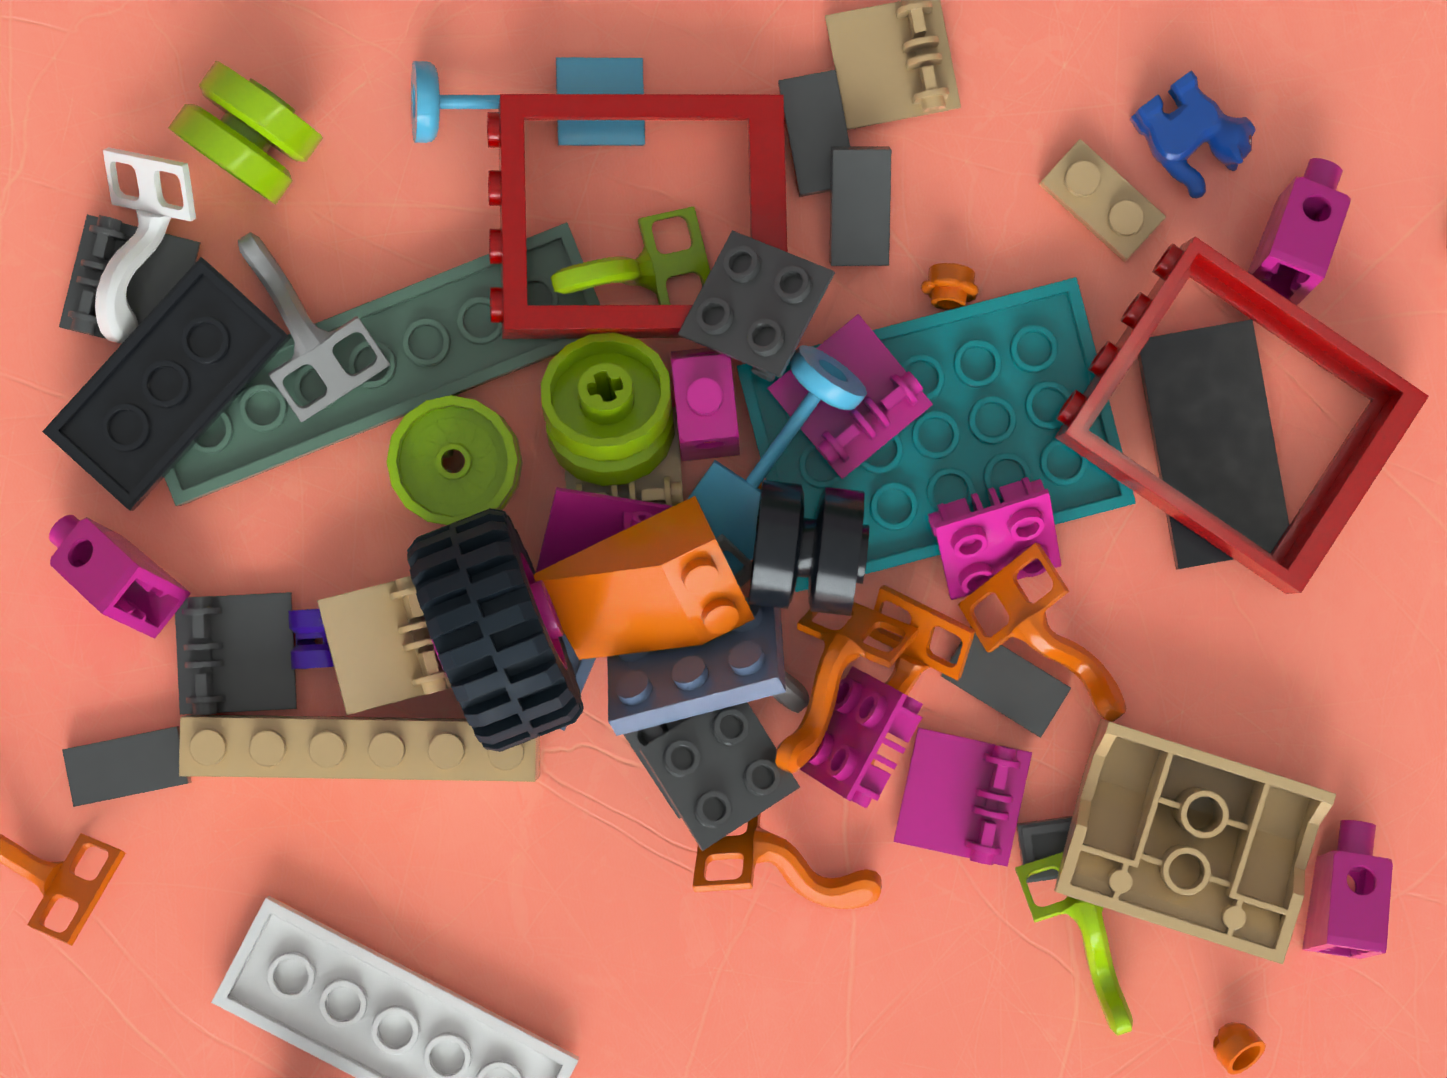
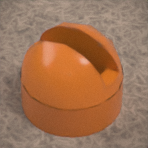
[1213,1022,1266,1075]

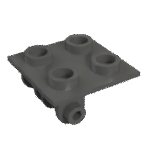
[59,214,201,339]
[678,230,835,382]
[175,592,297,715]
[639,702,800,851]

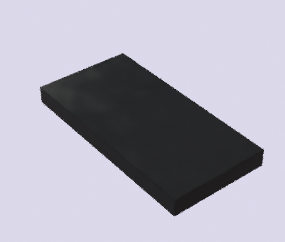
[42,257,291,511]
[1138,319,1289,569]

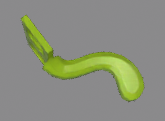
[551,206,710,305]
[1015,852,1133,1036]

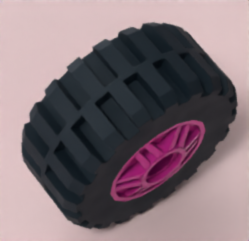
[407,508,584,752]

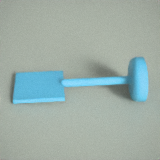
[411,57,645,146]
[686,345,868,575]

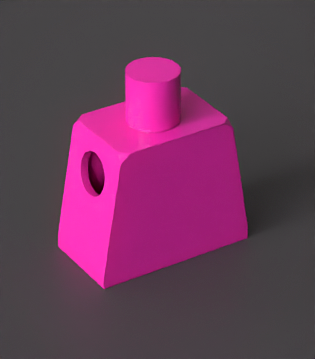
[1248,158,1351,305]
[671,348,740,461]
[49,515,191,639]
[1302,820,1393,959]

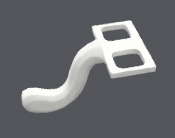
[95,147,196,343]

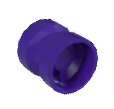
[288,609,334,669]

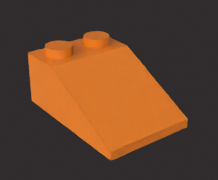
[533,496,755,660]

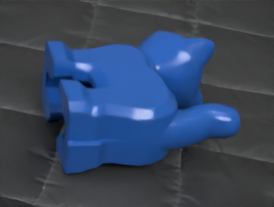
[1130,70,1256,199]

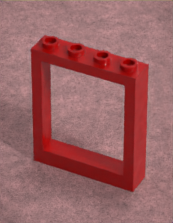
[487,94,788,339]
[1055,236,1429,594]

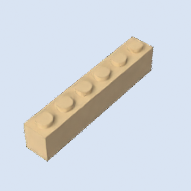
[179,714,540,782]

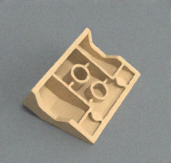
[1054,718,1336,965]

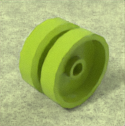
[168,61,323,205]
[541,333,675,486]
[386,395,523,525]

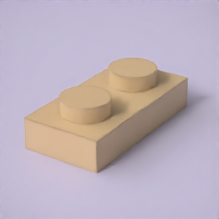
[1039,139,1166,262]

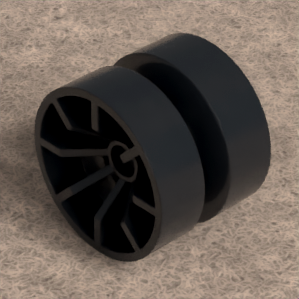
[749,480,869,616]

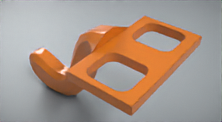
[958,543,1127,722]
[868,585,975,765]
[775,602,918,773]
[692,813,882,909]
[0,833,126,946]

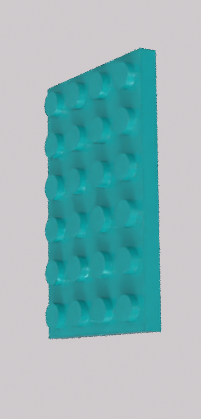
[736,277,1136,593]

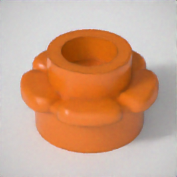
[921,263,979,311]

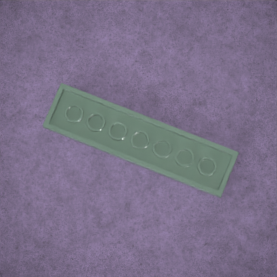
[164,222,600,506]

